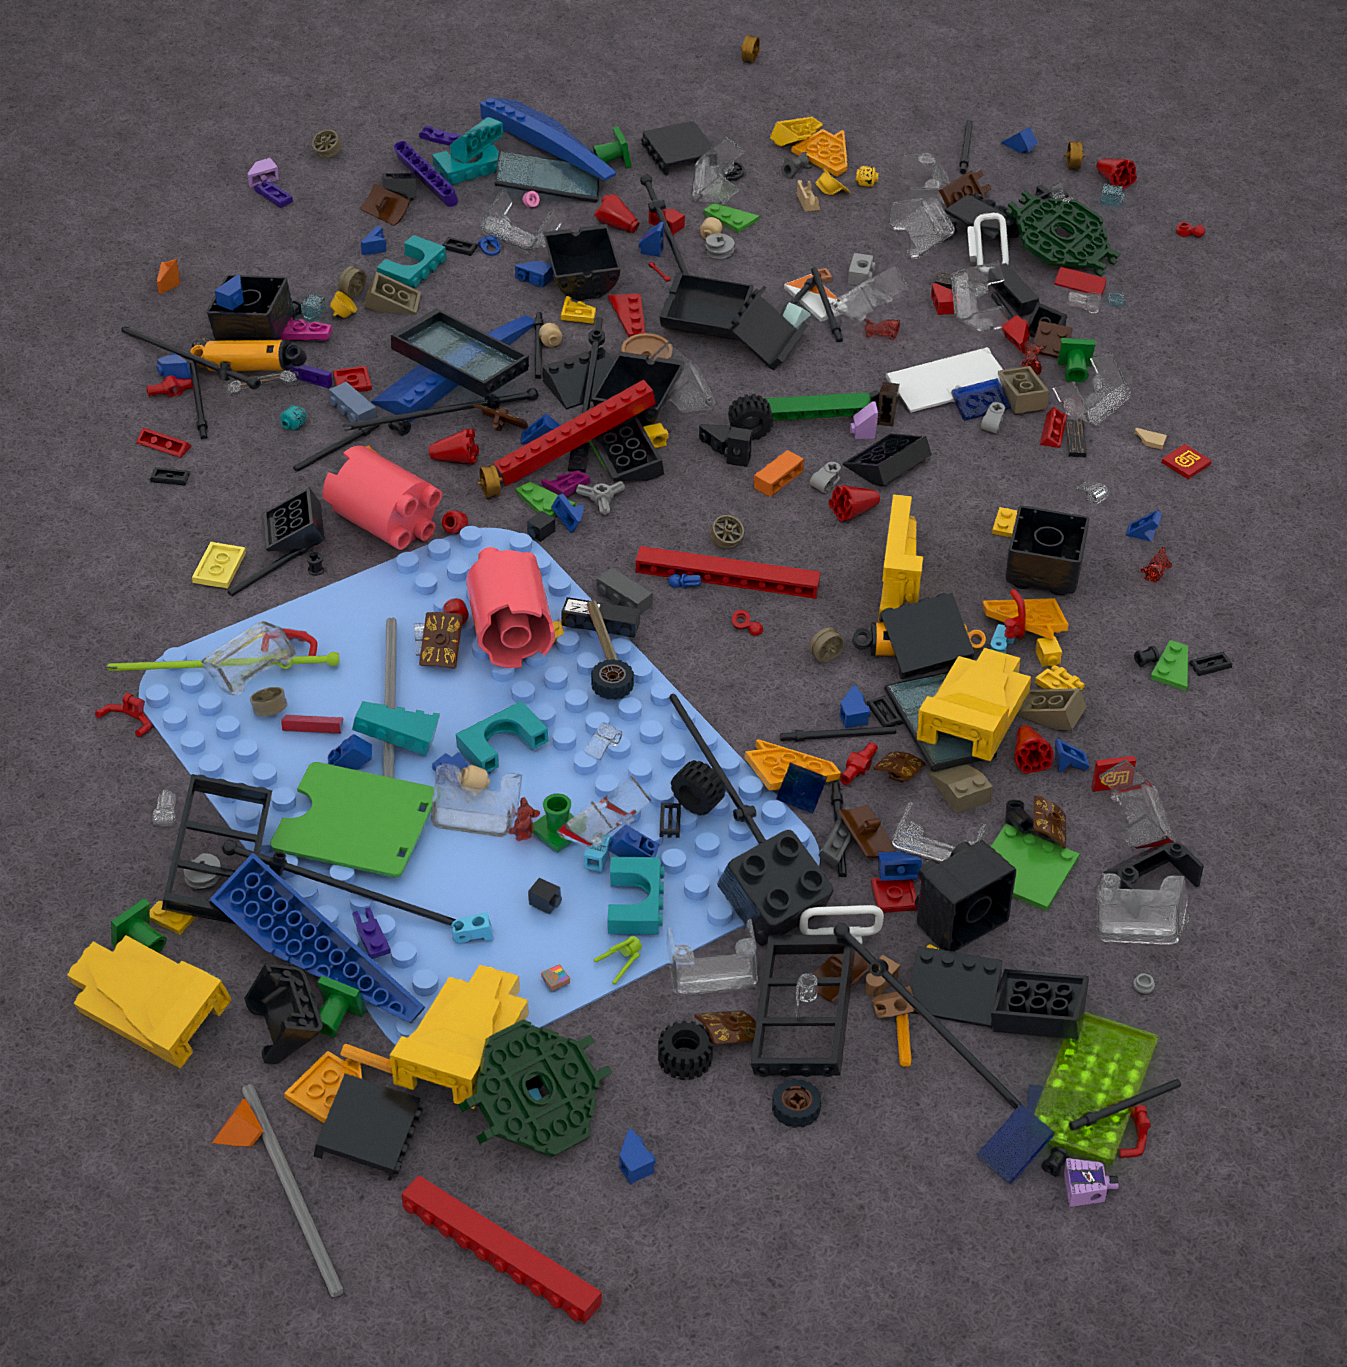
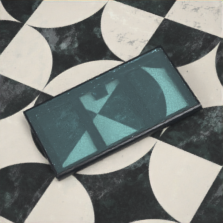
[494,150,599,202]
[884,672,997,771]

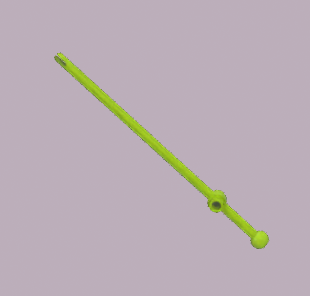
[107,651,340,671]

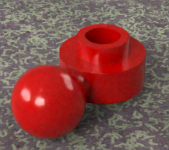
[1176,222,1205,238]
[731,610,763,636]

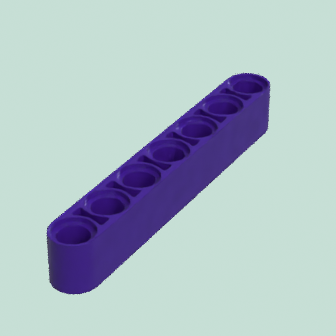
[394,141,458,207]

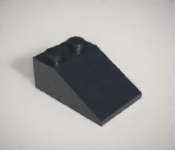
[382,173,416,200]

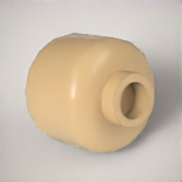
[700,217,723,239]
[539,323,562,347]
[459,765,490,794]

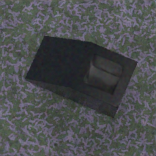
[699,424,731,455]

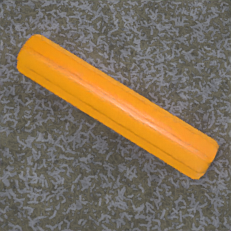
[896,1013,912,1067]
[340,1044,392,1074]

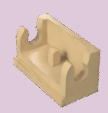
[797,180,820,212]

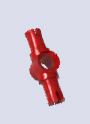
[146,375,193,397]
[840,742,878,785]

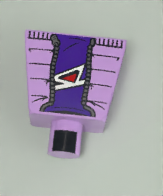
[1064,1159,1119,1207]

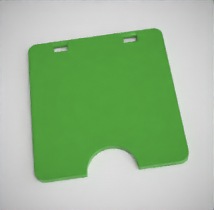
[270,762,438,878]

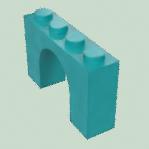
[432,144,505,185]
[377,235,447,288]
[456,701,549,773]
[608,857,664,935]

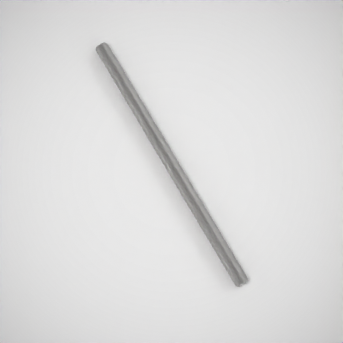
[383,617,397,778]
[242,1084,343,1297]

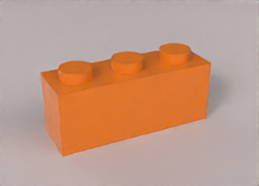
[753,450,804,497]

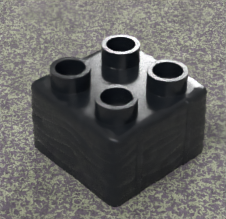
[207,274,294,341]
[1005,506,1090,596]
[717,830,833,946]
[914,840,1017,952]

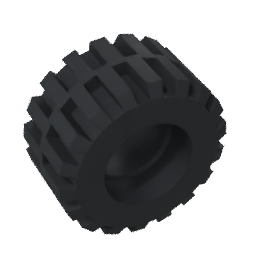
[728,394,774,440]
[671,760,726,815]
[658,1021,713,1080]

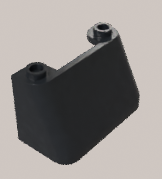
[244,963,323,1064]

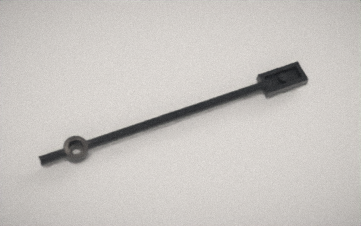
[568,317,605,473]

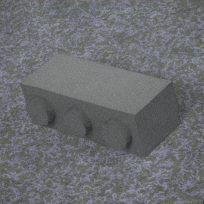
[597,568,653,614]

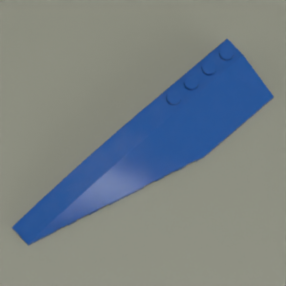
[480,98,616,181]
[371,315,535,422]
[210,853,426,1024]

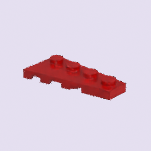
[608,293,645,338]

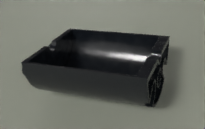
[543,224,620,300]
[660,272,753,341]
[592,351,685,427]

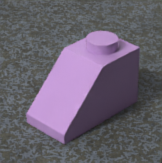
[248,158,279,187]
[850,402,878,439]

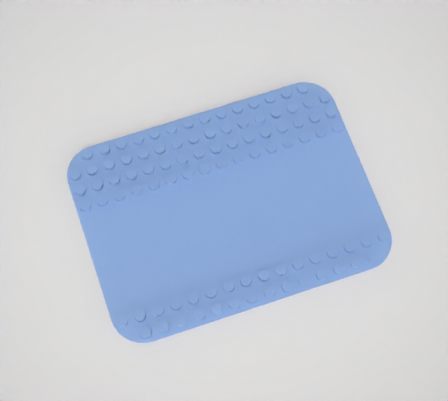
[139,526,820,1046]

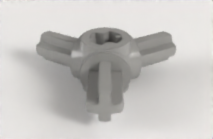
[576,481,625,516]

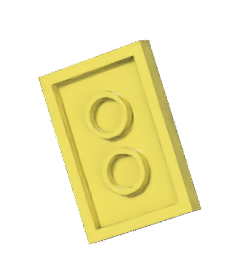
[192,542,246,589]

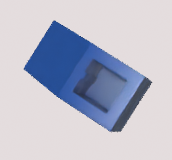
[515,260,553,288]
[839,685,871,728]
[328,734,372,769]
[608,824,659,857]
[619,1128,656,1184]

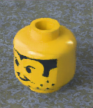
[856,166,878,187]

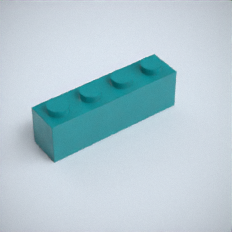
[450,117,503,164]
[352,701,440,756]

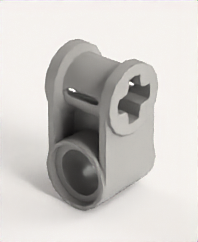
[981,402,1005,434]
[810,462,841,494]

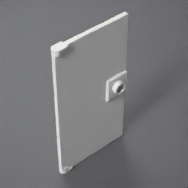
[886,347,1003,413]

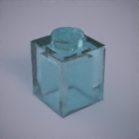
[1100,184,1125,207]
[301,294,326,321]

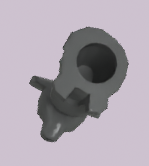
[781,152,812,178]

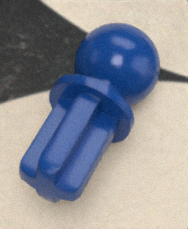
[668,574,702,588]

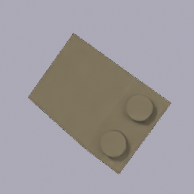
[363,272,421,314]
[998,366,1049,414]
[1017,688,1087,731]
[927,764,993,814]

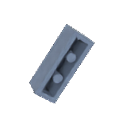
[329,382,376,423]

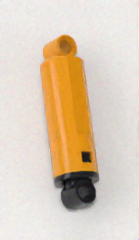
[190,340,307,371]
[852,622,986,656]

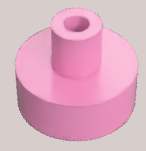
[523,191,540,208]

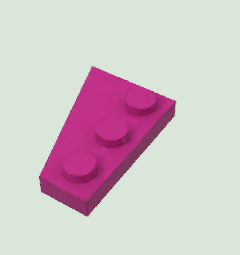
[280,317,332,341]

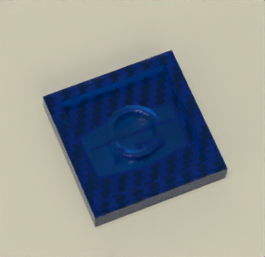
[776,762,827,814]

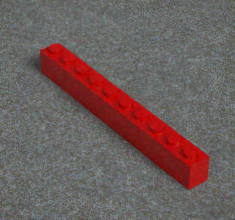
[493,380,656,486]
[635,546,821,599]
[401,1175,602,1324]

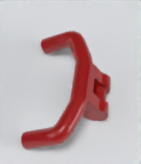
[1004,589,1026,640]
[261,628,318,656]
[95,693,152,737]
[1106,1102,1151,1158]

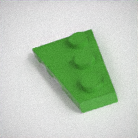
[703,203,760,233]
[516,482,576,518]
[1150,640,1188,691]

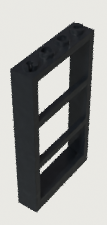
[161,774,273,924]
[750,935,855,1077]

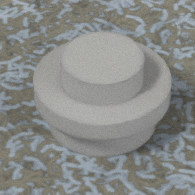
[1133,973,1155,994]

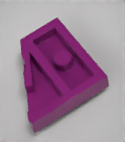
[541,471,591,497]

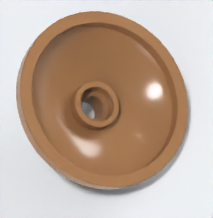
[621,333,672,361]

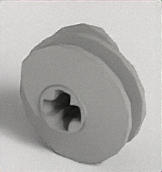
[706,233,734,259]
[184,853,221,889]

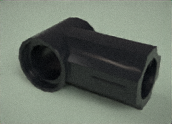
[1005,800,1033,834]

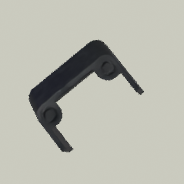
[1101,842,1204,918]

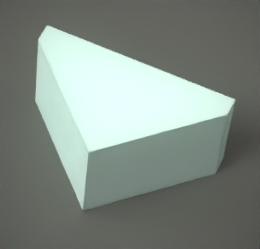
[783,302,811,328]

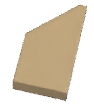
[1134,428,1167,450]

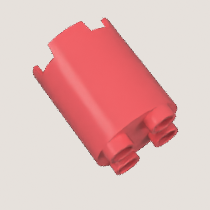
[323,446,442,550]
[466,547,555,668]

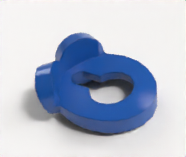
[478,235,501,256]

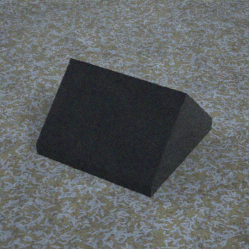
[1028,303,1067,337]

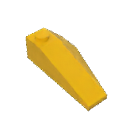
[770,117,823,146]

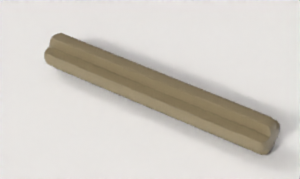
[587,600,618,660]

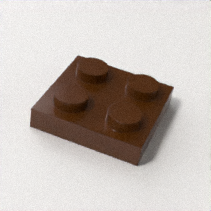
[1031,321,1073,358]

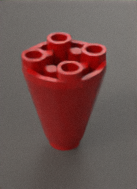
[1096,158,1137,190]
[594,194,640,233]
[429,429,479,464]
[828,485,880,522]
[1014,725,1054,774]

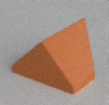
[157,259,180,294]
[212,1099,263,1147]

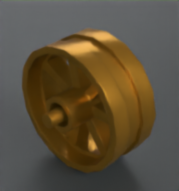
[741,35,761,63]
[1064,141,1086,169]
[477,464,502,498]

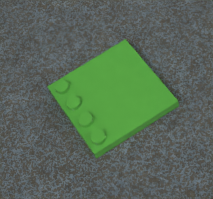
[991,824,1080,911]

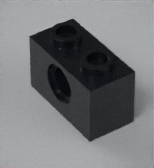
[724,427,752,467]

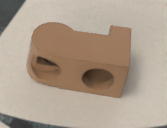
[865,955,900,997]
[872,986,914,1018]

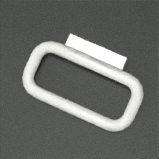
[968,213,1009,273]
[799,905,884,944]

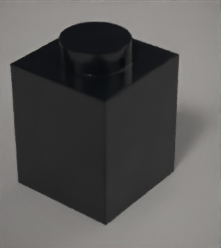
[527,511,555,542]
[528,878,562,914]

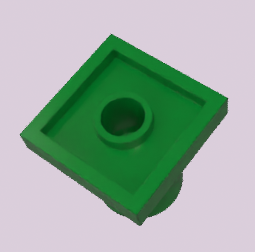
[593,126,632,168]
[1057,338,1095,383]
[530,793,587,853]
[111,898,167,953]
[318,975,366,1037]

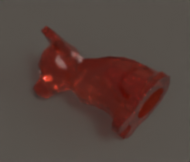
[864,318,900,340]
[1022,341,1044,375]
[1141,547,1173,582]
[508,797,540,841]

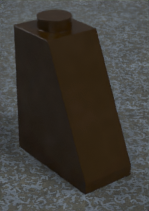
[877,382,900,427]

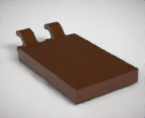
[938,170,991,218]

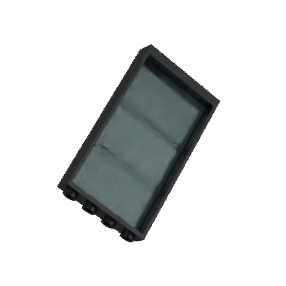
[391,308,529,398]

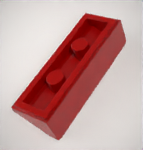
[1054,267,1107,297]
[1040,407,1067,448]
[136,427,192,458]
[281,715,344,733]

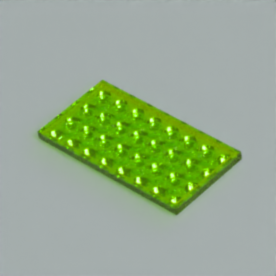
[1026,1012,1159,1165]

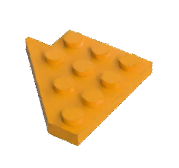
[791,129,847,177]
[982,598,1069,639]
[744,739,841,791]
[284,1051,362,1123]

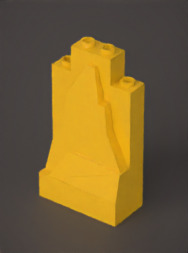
[878,495,923,622]
[917,648,1031,761]
[67,936,232,1068]
[390,965,529,1109]

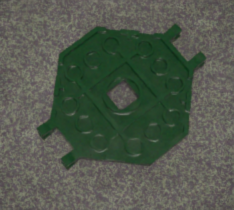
[1005,190,1120,277]
[458,1019,612,1158]

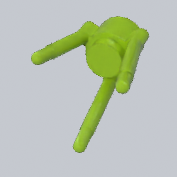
[593,936,642,984]

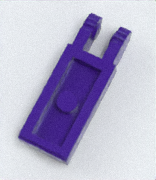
[419,125,462,146]
[254,180,293,208]
[289,365,332,389]
[352,907,391,959]

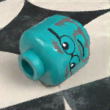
[280,405,306,431]

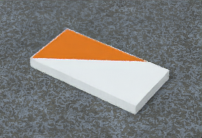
[784,274,848,322]

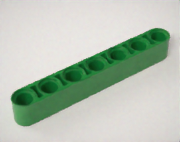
[752,393,871,421]

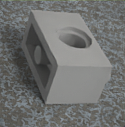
[848,253,875,286]

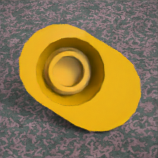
[816,168,850,195]
[330,291,357,318]

